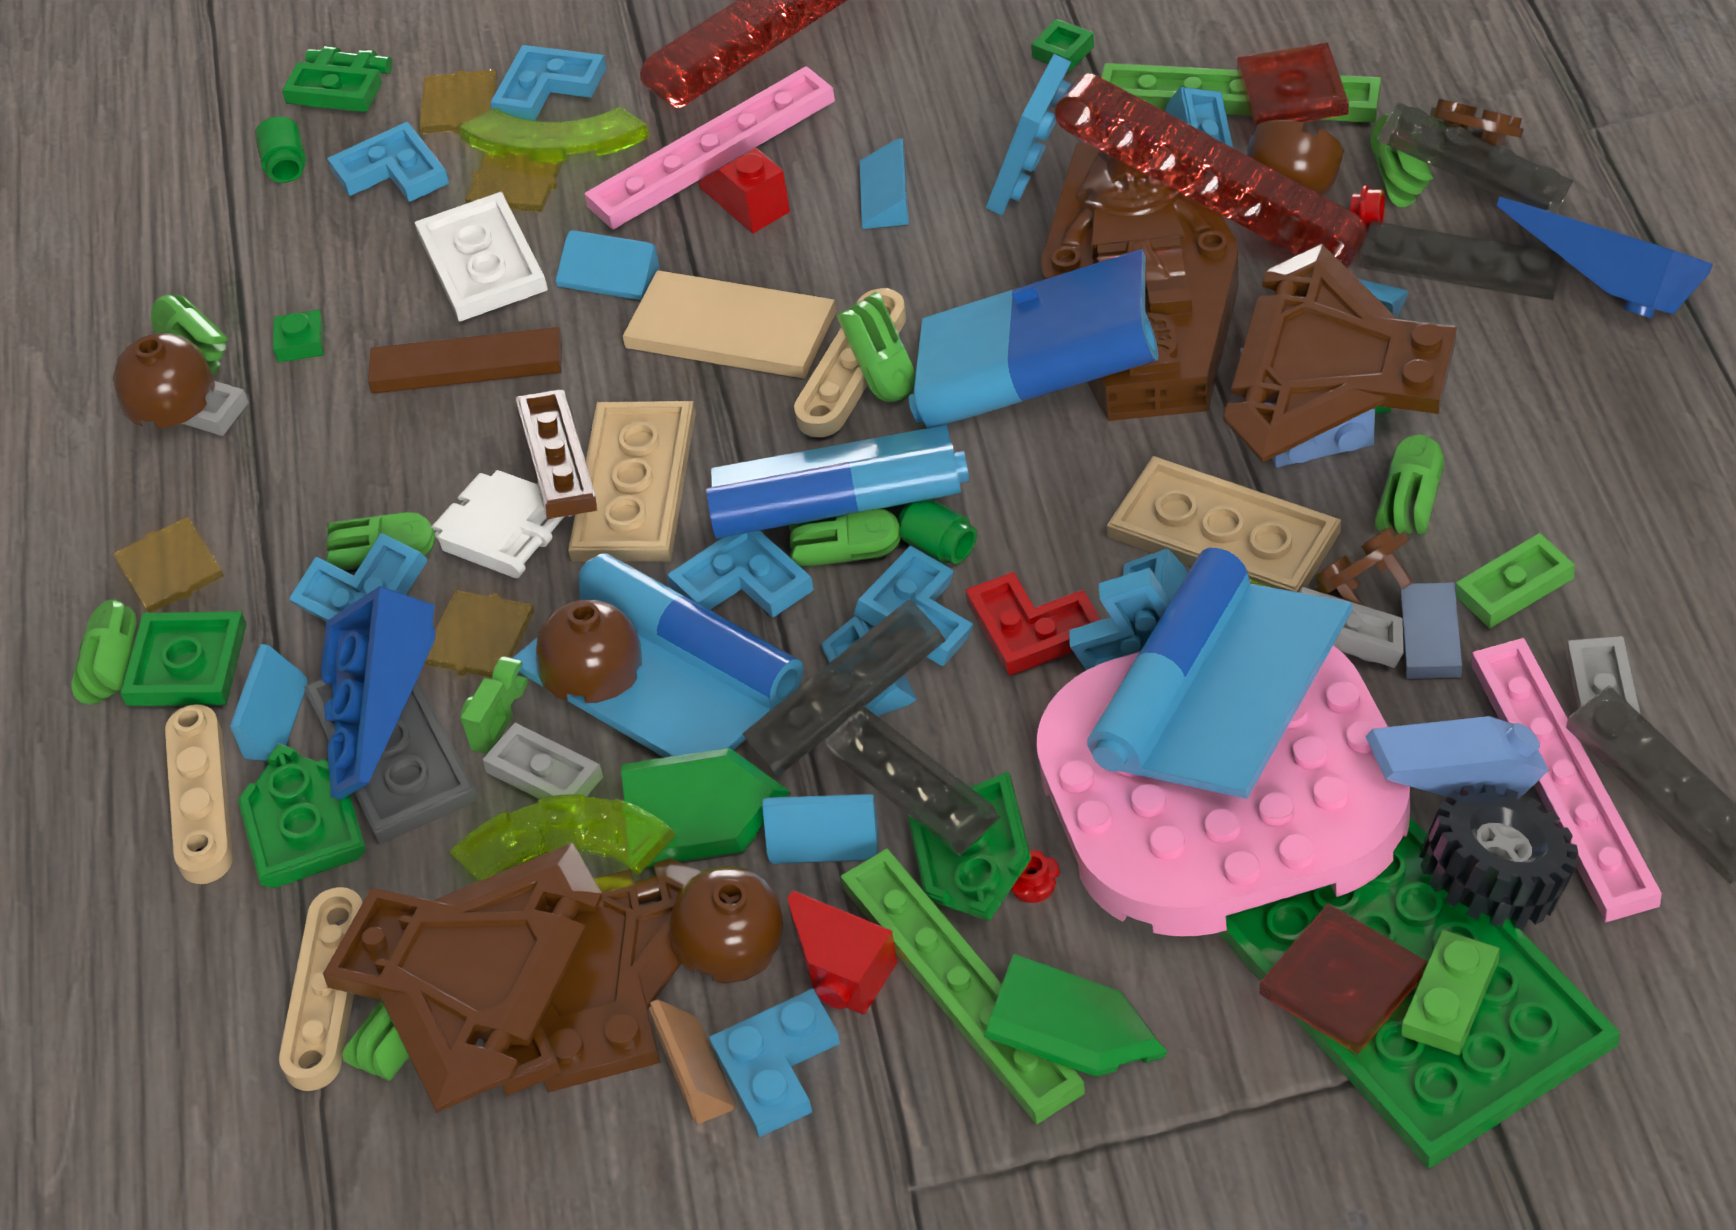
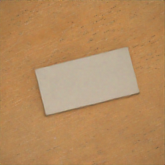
[623,270,837,379]
[568,401,696,562]
[1107,456,1341,592]

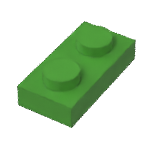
[1455,533,1575,629]
[1402,930,1500,1055]

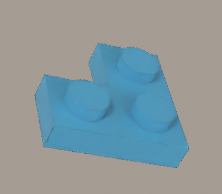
[490,45,607,122]
[327,121,449,202]
[667,531,814,618]
[289,533,428,622]
[854,546,973,666]
[1069,568,1171,670]
[709,989,840,1138]

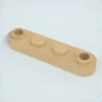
[794,288,906,437]
[165,704,233,884]
[279,887,363,1091]

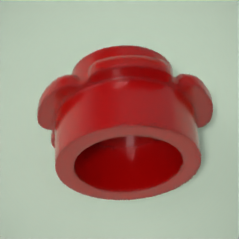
[1350,185,1385,232]
[1011,850,1060,903]

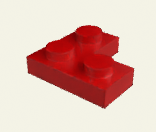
[965,571,1101,676]

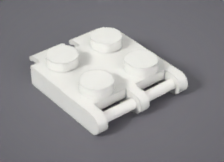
[432,470,572,578]

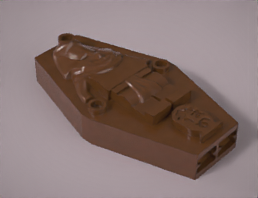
[1041,126,1239,421]

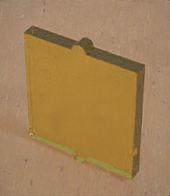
[419,70,498,134]
[465,149,564,212]
[113,517,224,613]
[424,590,535,678]

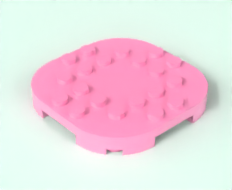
[1037,646,1410,937]

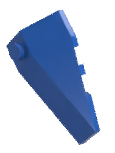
[1497,197,1713,318]
[321,586,436,800]

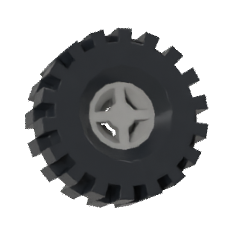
[1419,785,1578,928]

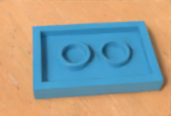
[986,54,1072,216]

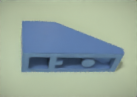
[1365,716,1549,799]

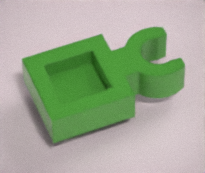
[461,656,528,755]

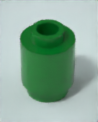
[255,116,306,183]
[898,499,977,564]

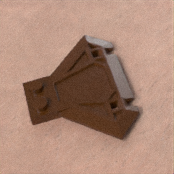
[1223,244,1457,463]
[323,842,603,1113]
[540,858,701,1093]

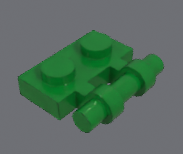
[282,46,393,112]

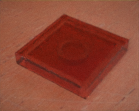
[1237,42,1349,128]
[1259,903,1427,1054]

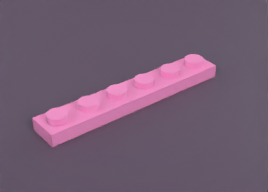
[584,66,835,230]
[1471,638,1662,923]

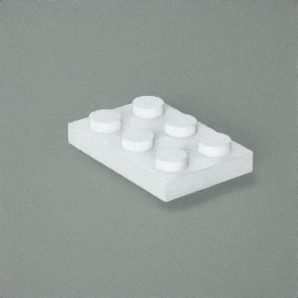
[415,191,548,322]

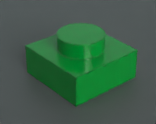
[1031,19,1095,72]
[273,309,324,363]

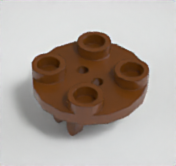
[1430,98,1524,167]
[1314,526,1413,606]

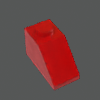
[698,148,790,234]
[787,890,898,1015]

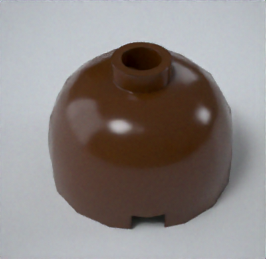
[1245,120,1344,209]
[113,333,215,428]
[536,600,642,703]
[669,865,783,983]

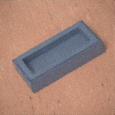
[1400,582,1462,679]

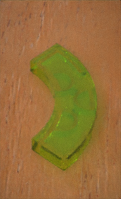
[459,107,649,162]
[449,794,676,881]

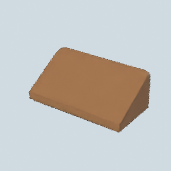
[649,999,735,1124]

